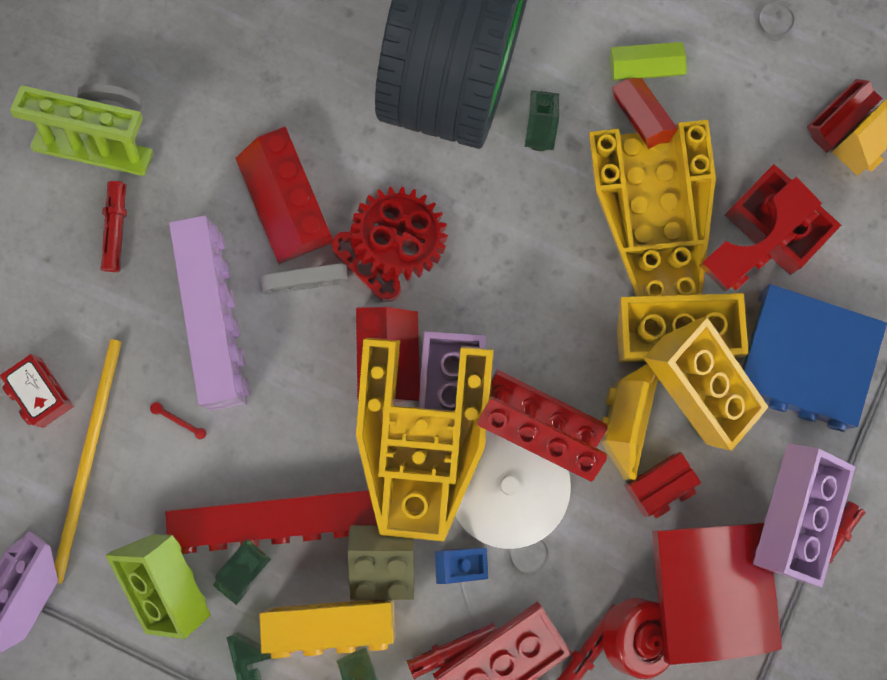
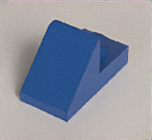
[435,548,488,584]

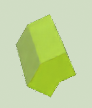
[609,42,687,81]

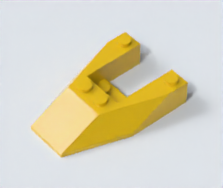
[356,338,494,541]

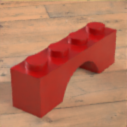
[699,176,823,292]

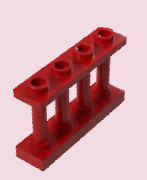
[477,369,608,482]

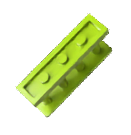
[10,85,154,176]

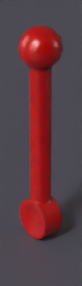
[150,402,206,440]

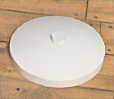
[455,431,571,549]

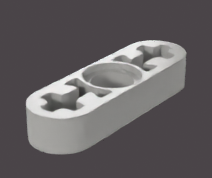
[260,264,348,294]

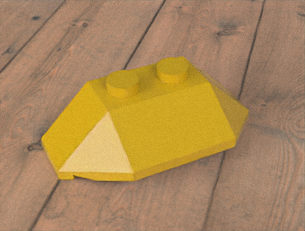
[601,364,658,481]

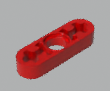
[332,232,401,302]

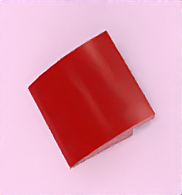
[652,523,782,665]

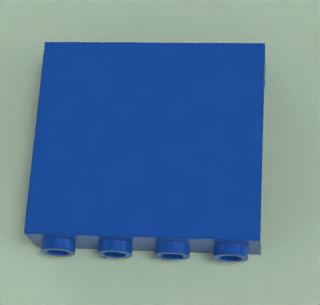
[742,284,887,432]

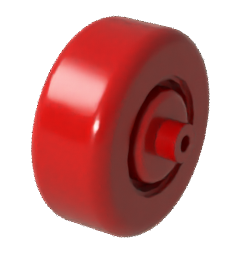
[603,598,669,679]

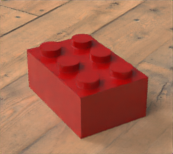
[724,164,842,275]

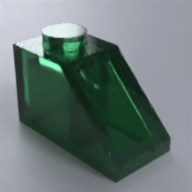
[524,90,559,152]

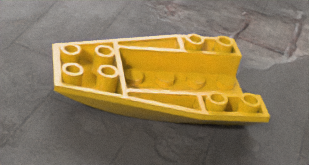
[588,120,716,296]

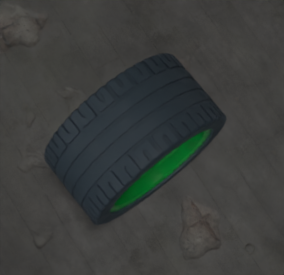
[375,0,527,149]

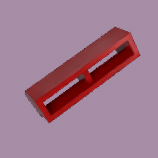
[612,78,678,149]
[807,79,883,153]

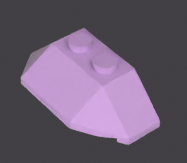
[0,531,58,653]

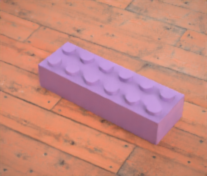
[169,215,250,411]

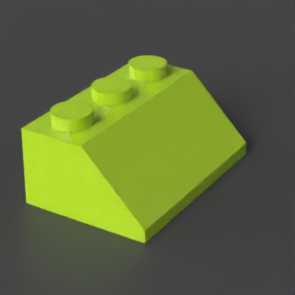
[105,534,211,639]

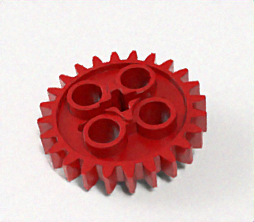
[350,186,448,281]

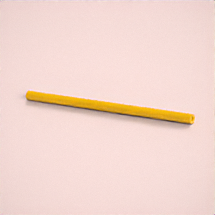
[54,339,122,584]

